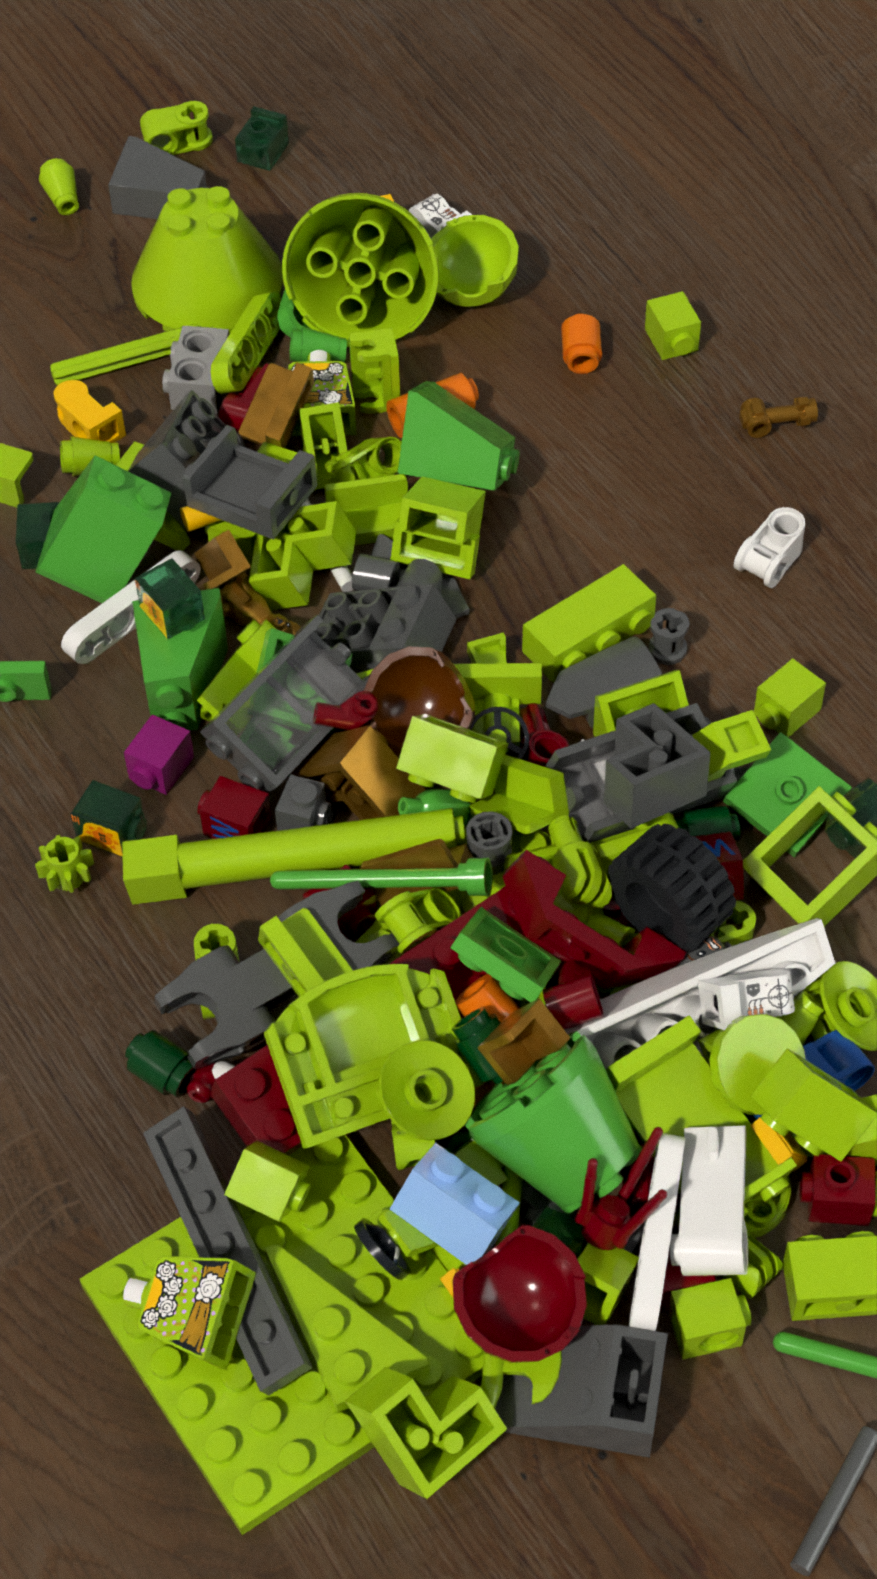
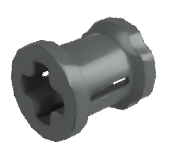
[648,608,690,665]

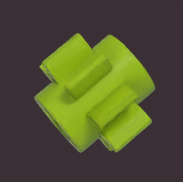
[35,835,94,893]

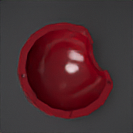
[452,1225,587,1363]

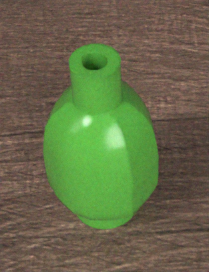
[398,789,474,827]

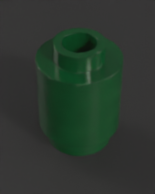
[674,806,740,841]
[452,1007,503,1084]
[125,1030,197,1098]

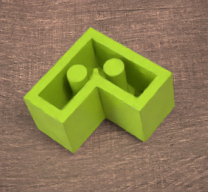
[249,501,356,611]
[345,1367,507,1499]

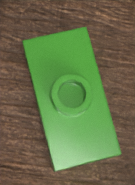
[0,661,51,702]

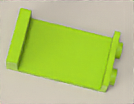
[606,1015,797,1217]

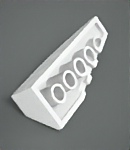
[565,918,836,1069]

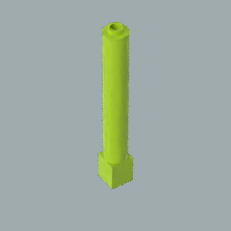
[122,808,466,905]

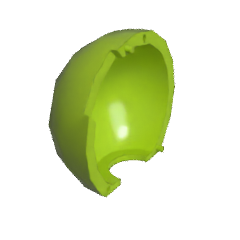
[431,215,519,307]

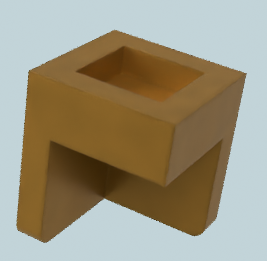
[477,999,570,1085]

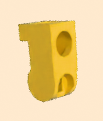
[54,380,126,443]

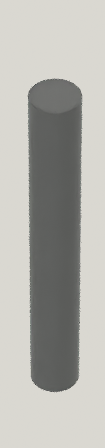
[790,1426,877,1576]

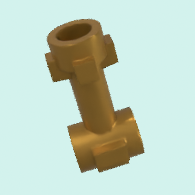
[739,397,818,438]

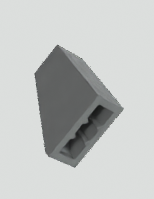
[108,136,210,219]

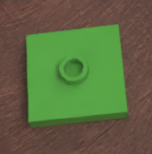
[723,732,852,858]

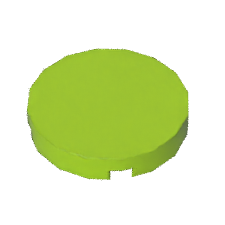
[709,1014,805,1115]

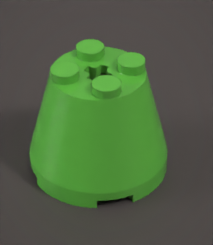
[465,1031,642,1214]

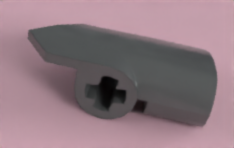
[352,534,470,618]
[546,636,662,728]

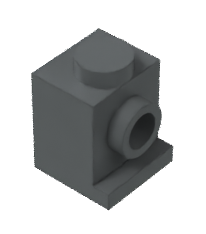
[275,774,336,831]

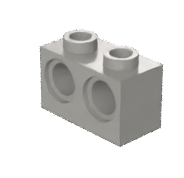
[163,326,229,414]

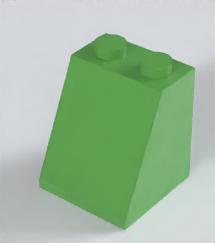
[398,381,520,491]
[35,455,171,603]
[132,588,228,731]

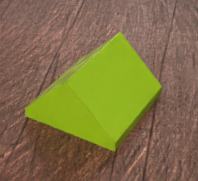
[593,670,689,737]

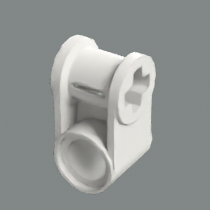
[734,507,805,588]

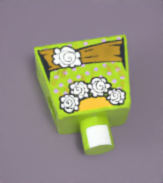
[288,350,357,436]
[123,1256,256,1370]

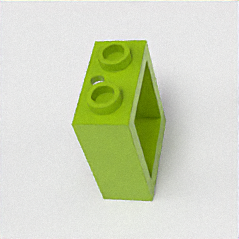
[743,786,877,927]

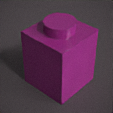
[123,714,194,795]

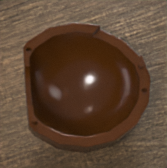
[364,646,475,757]

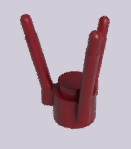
[575,1127,668,1250]

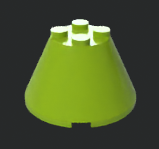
[132,186,284,334]
[282,193,439,347]

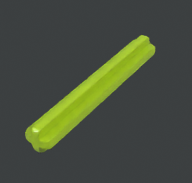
[50,324,198,385]

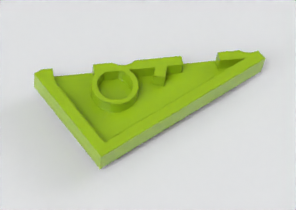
[265,1243,430,1413]

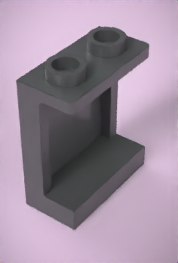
[182,425,317,540]

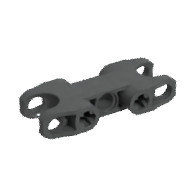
[154,880,399,1069]

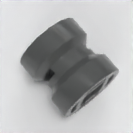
[466,811,512,875]

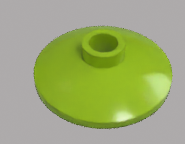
[820,961,877,1051]
[379,1040,475,1140]

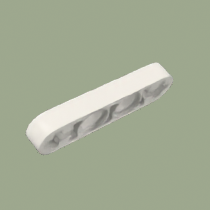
[61,550,201,664]
[629,1133,685,1331]

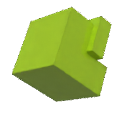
[390,476,486,579]

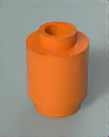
[561,314,602,374]

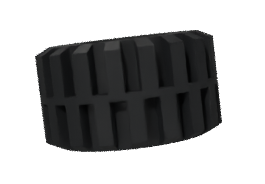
[608,823,736,953]

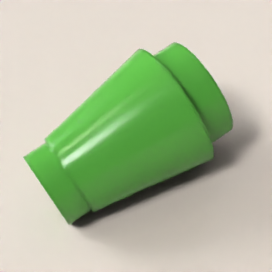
[289,326,347,362]

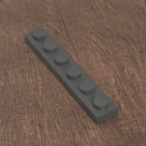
[143,1106,313,1395]

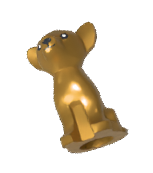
[220,572,301,635]

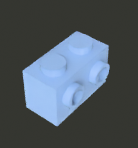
[390,1143,520,1265]

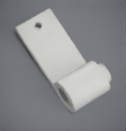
[670,1126,748,1276]

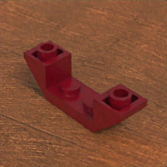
[502,850,686,989]

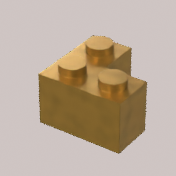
[290,725,425,820]

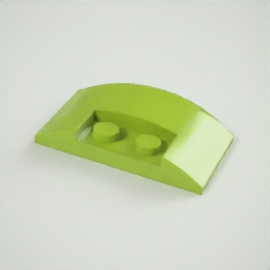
[264,964,484,1149]

